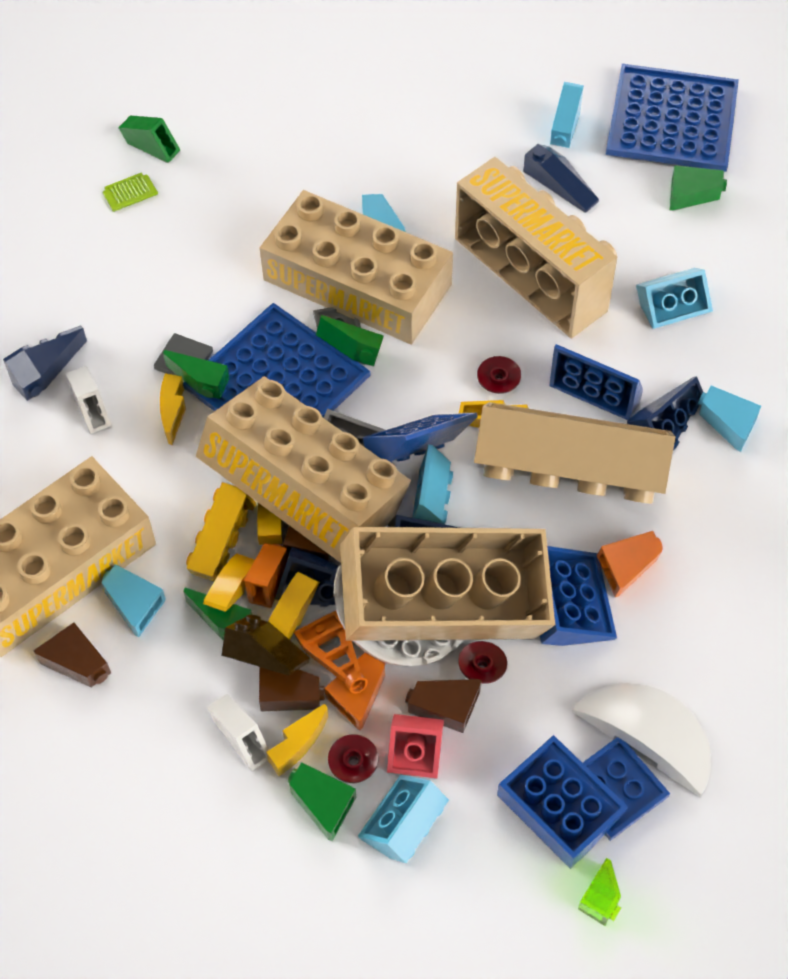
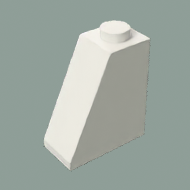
[66,366,111,434]
[207,693,269,771]

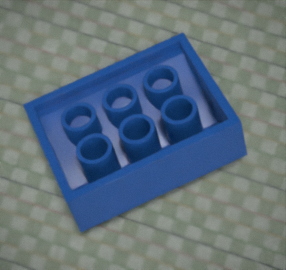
[549,344,643,420]
[363,413,478,462]
[540,546,617,646]
[497,735,628,869]

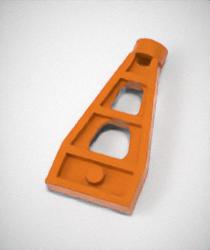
[294,610,368,694]

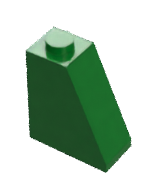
[118,115,180,163]
[669,165,727,211]
[288,762,357,842]

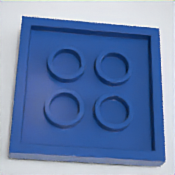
[582,737,670,841]

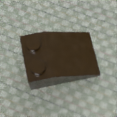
[221,614,310,676]

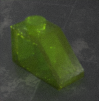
[578,858,622,926]

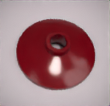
[477,356,521,394]
[458,641,508,684]
[328,734,379,783]

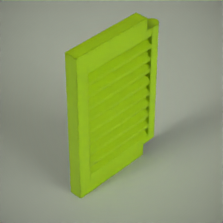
[102,172,158,212]

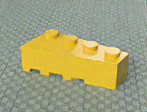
[186,482,256,582]

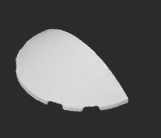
[334,565,463,667]
[572,683,711,797]

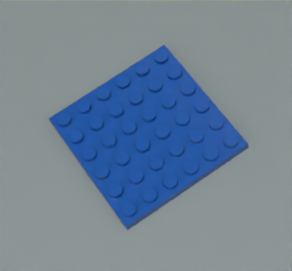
[605,63,739,172]
[183,302,371,418]

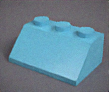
[636,268,713,329]
[412,444,453,524]
[358,775,449,863]

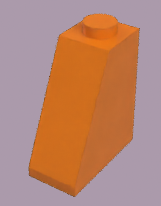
[597,531,663,597]
[244,543,288,608]
[324,652,385,731]

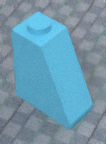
[550,81,584,148]
[362,194,405,232]
[698,385,761,452]
[101,564,166,637]

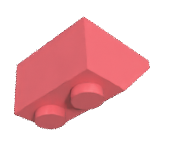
[387,714,444,779]

